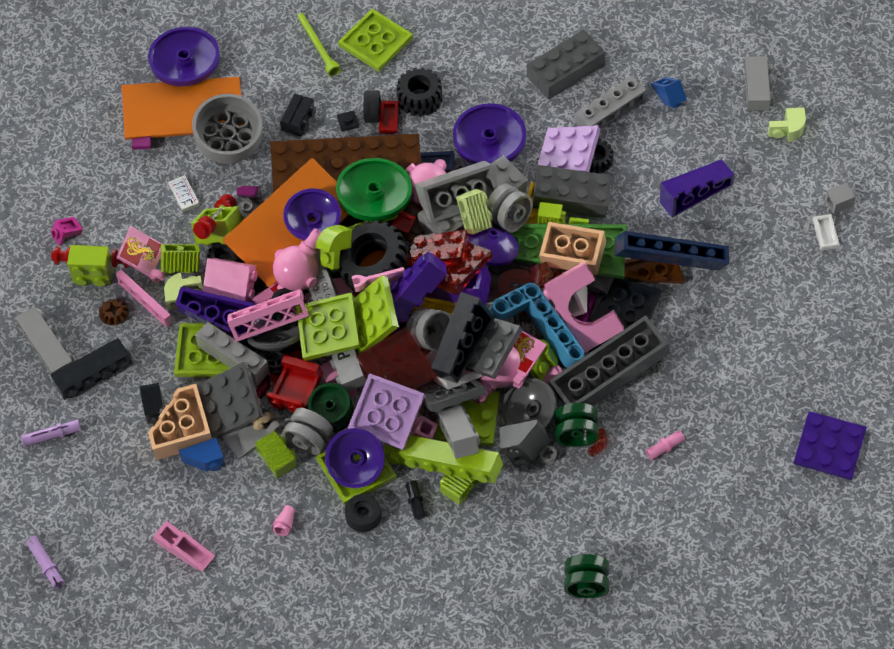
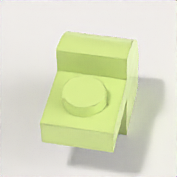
[768,108,806,142]
[164,273,203,310]

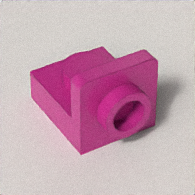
[51,217,83,246]

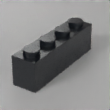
[50,338,132,400]

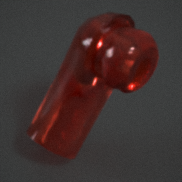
[588,428,607,457]

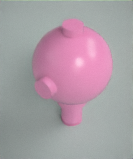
[405,159,447,207]
[273,228,321,291]
[473,347,520,405]

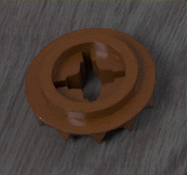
[98,297,129,325]

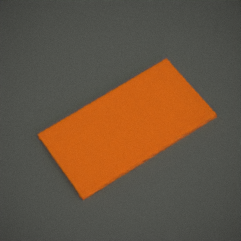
[121,77,244,140]
[222,158,350,287]

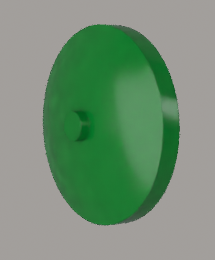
[336,158,412,221]

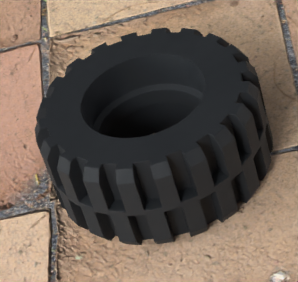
[337,221,411,293]

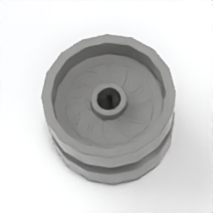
[486,184,533,232]
[282,408,333,455]

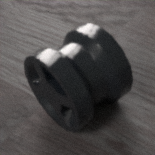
[266,351,284,375]

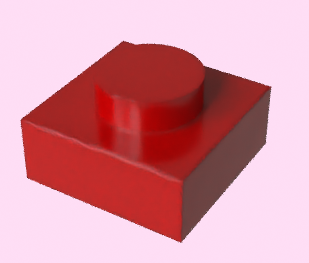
[391,211,417,236]

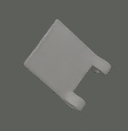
[222,398,283,459]

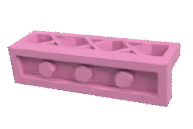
[227,289,309,342]

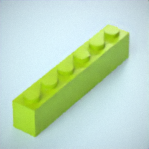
[384,435,503,484]

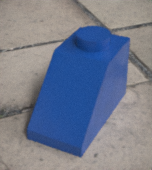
[651,77,687,108]
[178,438,225,472]

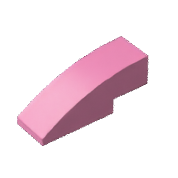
[152,521,215,572]

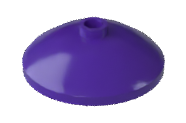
[283,188,341,241]
[462,225,519,266]
[325,428,385,488]

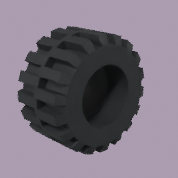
[397,67,443,117]

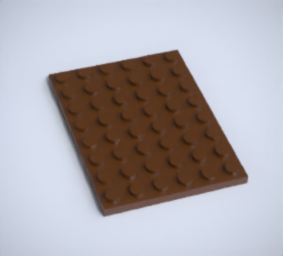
[270,134,428,242]

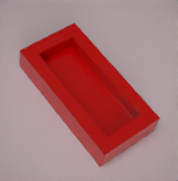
[379,101,399,134]

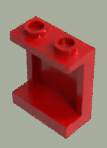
[266,355,323,413]

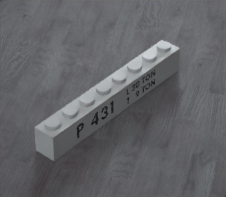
[307,249,367,392]

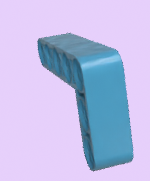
[489,283,584,368]

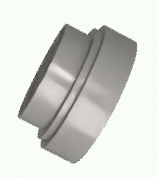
[192,94,263,164]

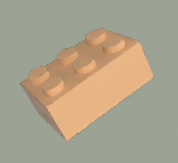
[539,222,606,275]

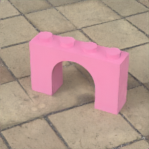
[543,261,624,353]

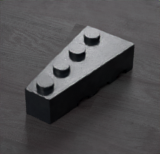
[431,292,494,383]

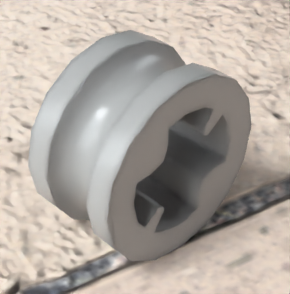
[539,445,557,465]

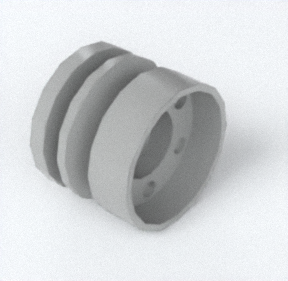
[406,308,452,352]

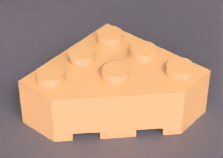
[148,384,212,460]

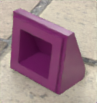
[132,136,152,150]

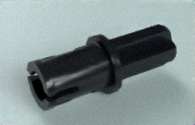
[405,480,425,520]

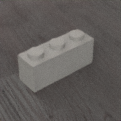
[744,56,773,111]

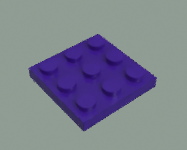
[793,411,867,480]

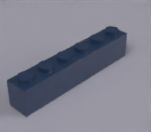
[615,231,729,270]

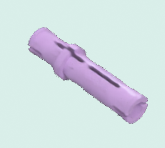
[21,419,81,447]
[26,536,65,589]

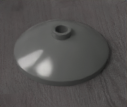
[247,322,300,352]
[502,378,557,429]

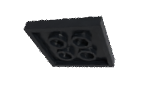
[588,278,662,330]

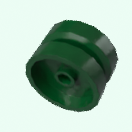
[308,383,355,432]
[554,403,599,447]
[564,554,609,598]

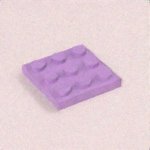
[535,125,600,172]
[348,373,425,450]

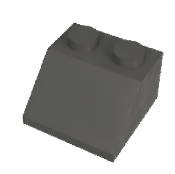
[499,420,551,466]

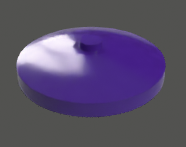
[148,27,220,86]
[453,103,526,164]

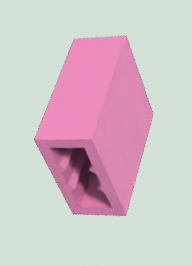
[203,258,258,302]

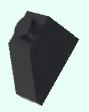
[139,383,165,425]

